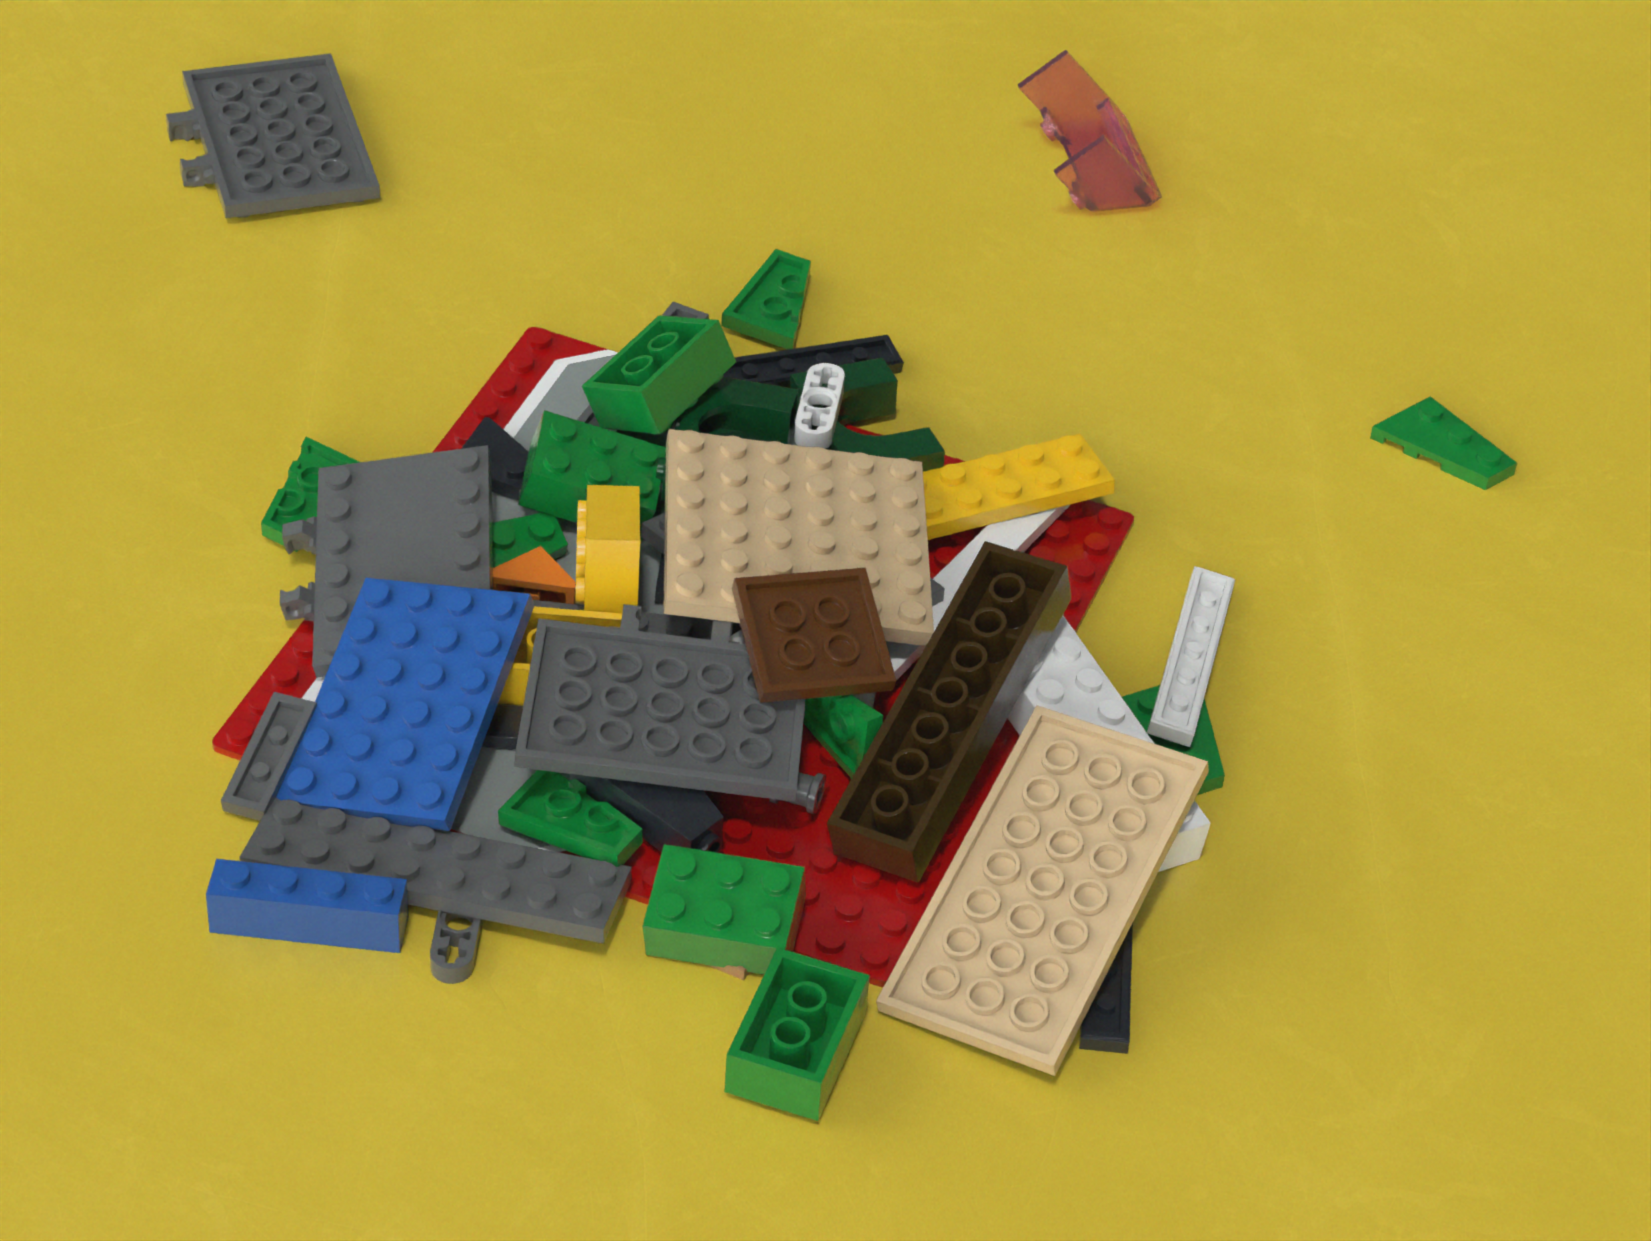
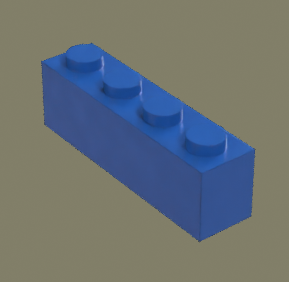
[206,859,409,953]

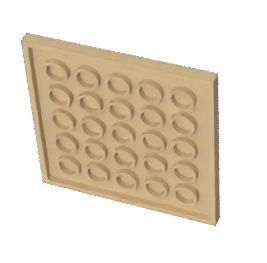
[664,429,934,646]

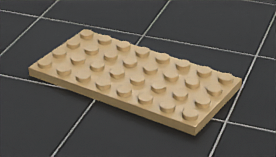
[876,705,1209,1076]

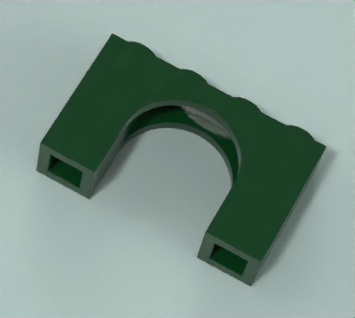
[790,357,945,472]
[656,377,798,501]

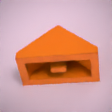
[493,546,576,605]

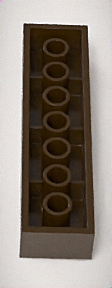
[827,541,1071,883]

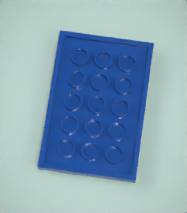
[276,578,535,831]

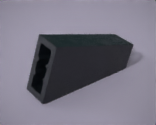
[570,774,724,853]

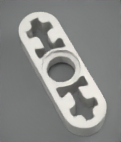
[794,363,845,449]

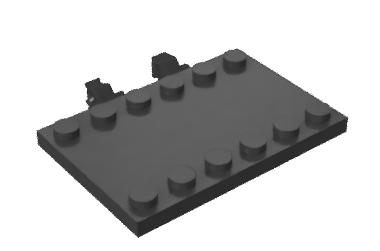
[166,53,380,218]
[280,445,493,678]
[514,604,806,802]

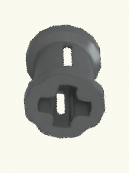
[769,772,826,814]

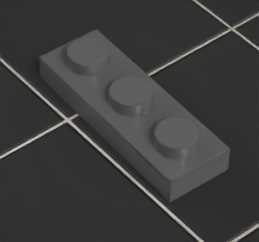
[221,692,317,821]

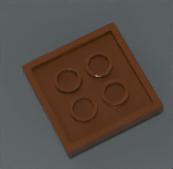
[732,568,897,703]

